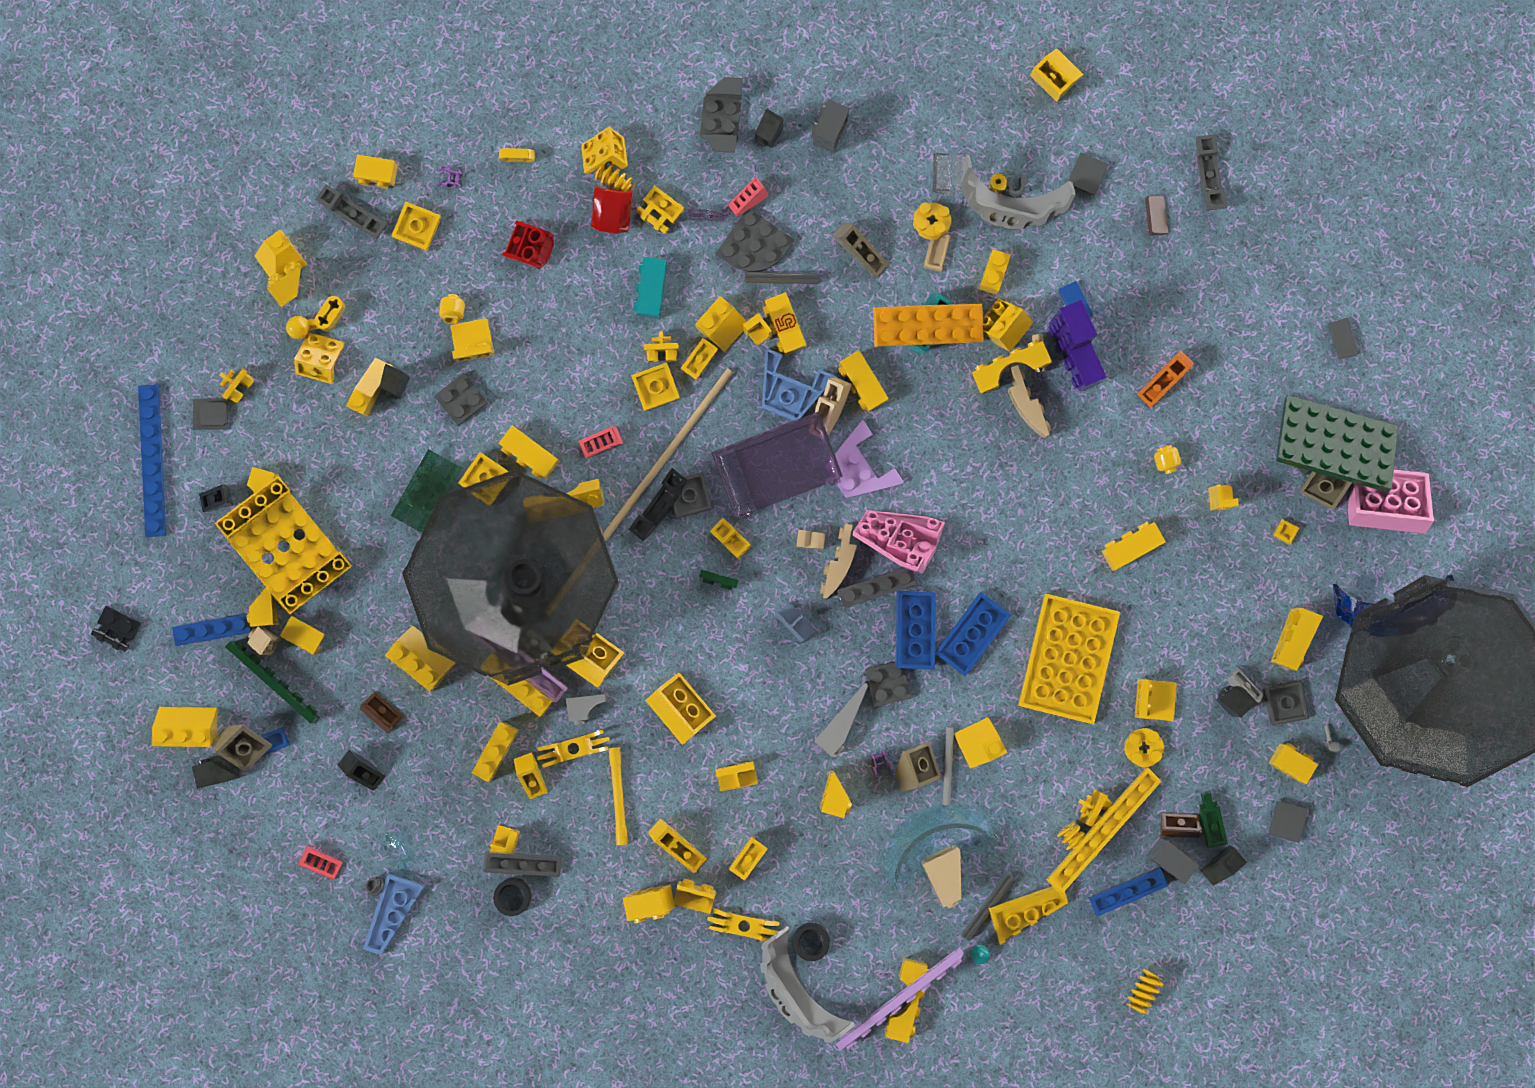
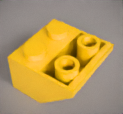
[1030,49,1084,102]
[267,261,301,307]
[983,298,1034,352]

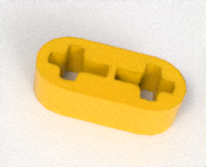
[499,148,535,163]

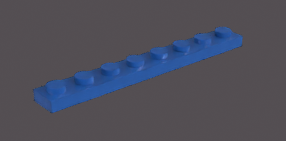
[138,384,166,537]

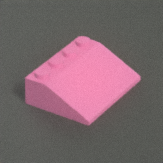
[1348,470,1434,534]

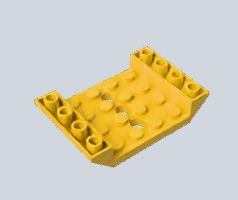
[215,476,352,614]

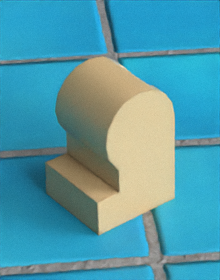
[796,530,826,549]

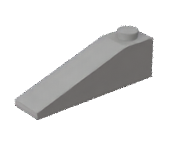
[814,683,868,757]

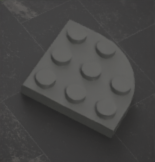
[715,209,794,272]

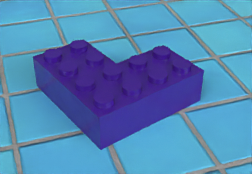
[1048,299,1107,392]

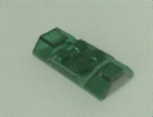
[390,449,462,534]

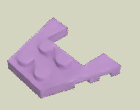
[825,420,904,498]

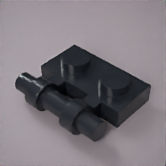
[91,606,141,652]

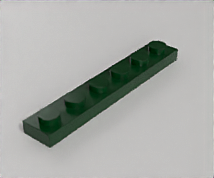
[225,641,320,724]

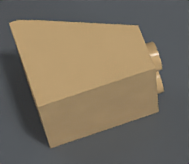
[920,844,961,908]

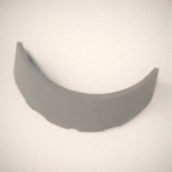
[961,155,1075,229]
[760,926,855,1043]

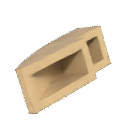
[809,377,852,440]

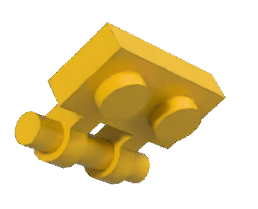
[635,185,685,234]

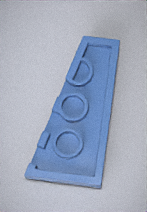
[363,873,426,955]

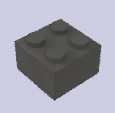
[811,100,850,153]
[1146,838,1199,884]

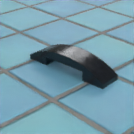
[628,468,687,541]

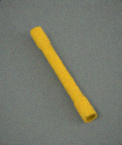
[609,747,628,845]

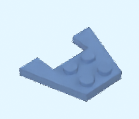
[762,348,836,423]

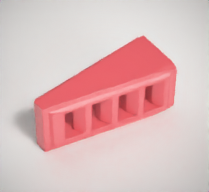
[728,178,768,217]
[579,426,623,459]
[298,845,343,880]

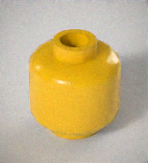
[439,294,465,324]
[1154,445,1181,474]

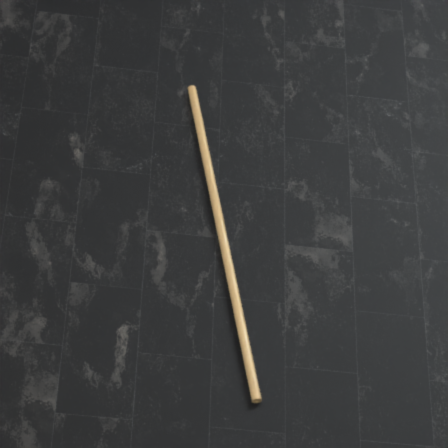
[544,368,733,616]

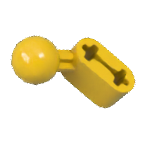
[286,296,345,339]

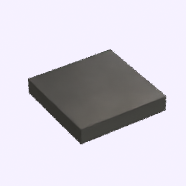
[673,472,713,519]
[1263,681,1310,726]

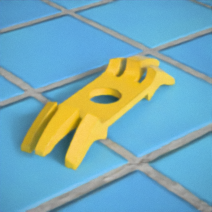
[537,730,610,768]
[707,908,779,941]

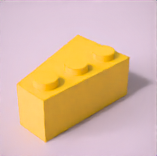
[1271,608,1323,671]

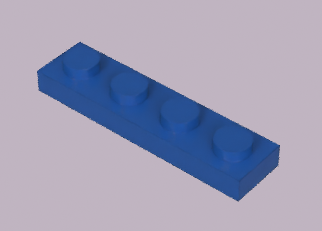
[172,614,252,646]
[1088,867,1168,917]

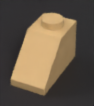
[247,627,281,655]

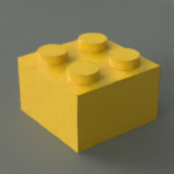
[623,884,675,923]

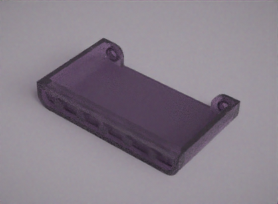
[711,412,843,520]

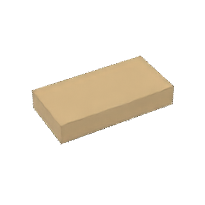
[923,234,951,272]

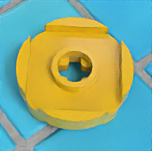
[913,202,951,240]
[1124,728,1164,767]

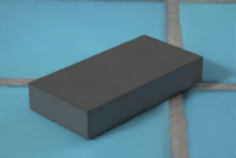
[1328,318,1359,360]

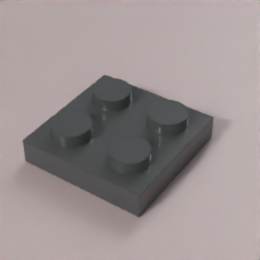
[434,373,488,426]
[865,663,911,707]

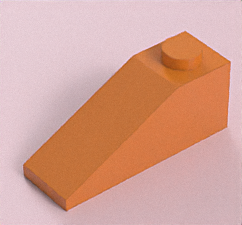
[1137,350,1194,408]

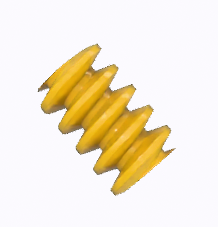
[594,162,636,192]
[1057,821,1098,858]
[1126,969,1163,1015]

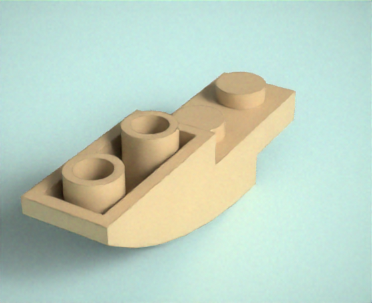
[1008,365,1051,438]
[820,524,857,599]

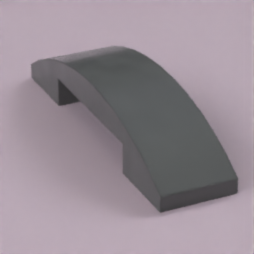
[1196,134,1227,211]
[315,184,388,240]

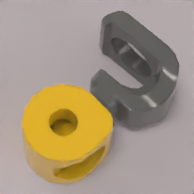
[989,173,1025,198]

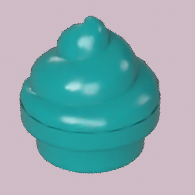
[970,944,990,965]

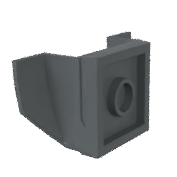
[700,77,743,153]

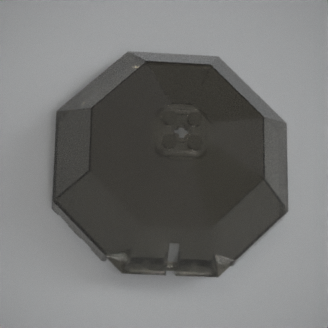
[402,470,620,686]
[1335,575,1535,787]

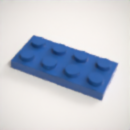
[895,591,936,670]
[935,592,1011,676]

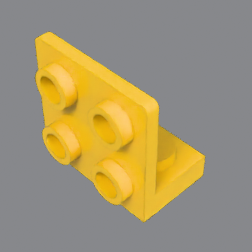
[581,126,628,175]
[450,318,495,363]
[294,332,344,384]
[1135,679,1177,721]
[674,879,716,914]

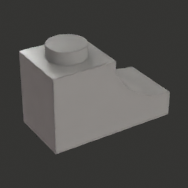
[566,694,607,725]

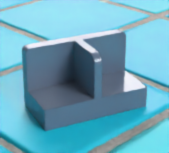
[775,603,815,643]

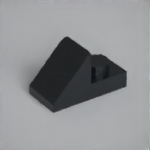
[199,484,233,512]

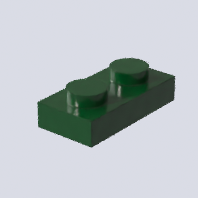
[699,569,738,590]

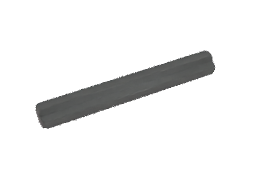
[745,272,820,284]
[962,874,1014,941]

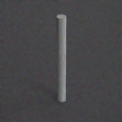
[943,728,954,806]

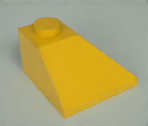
[254,230,307,277]
[954,717,1007,769]

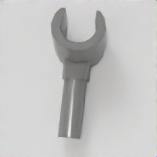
[1324,725,1339,752]

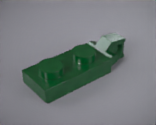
[1199,792,1228,848]

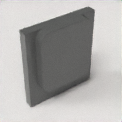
[1068,153,1108,196]
[193,399,228,430]
[1268,801,1308,843]

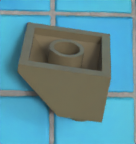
[1299,472,1352,510]
[214,724,272,772]
[895,741,941,792]

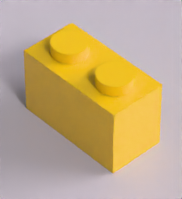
[353,155,398,189]
[979,249,1011,295]
[1268,743,1318,785]

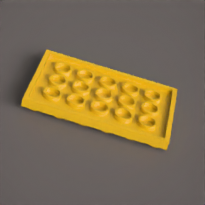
[1018,594,1120,724]

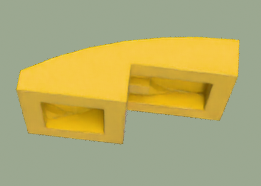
[710,518,752,560]

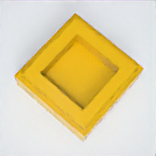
[1273,519,1299,545]

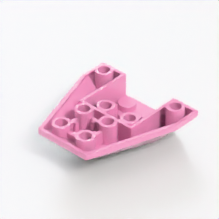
[852,510,945,574]

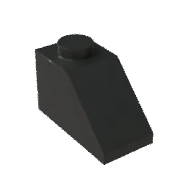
[755,109,783,148]
[380,364,410,398]
[1216,687,1255,718]
[337,749,385,791]
[192,758,240,789]
[1200,845,1247,886]

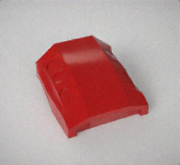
[591,185,633,234]
[502,220,554,269]

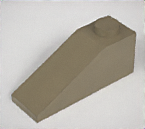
[832,222,889,278]

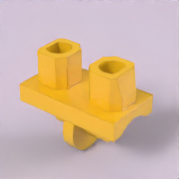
[644,331,679,363]
[219,368,254,403]
[1078,789,1112,827]

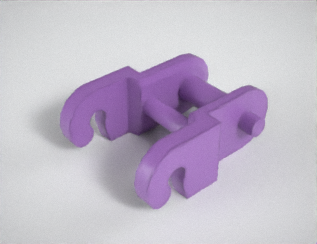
[436,166,463,188]
[870,750,894,779]

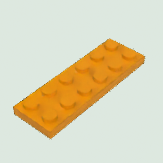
[873,304,983,347]

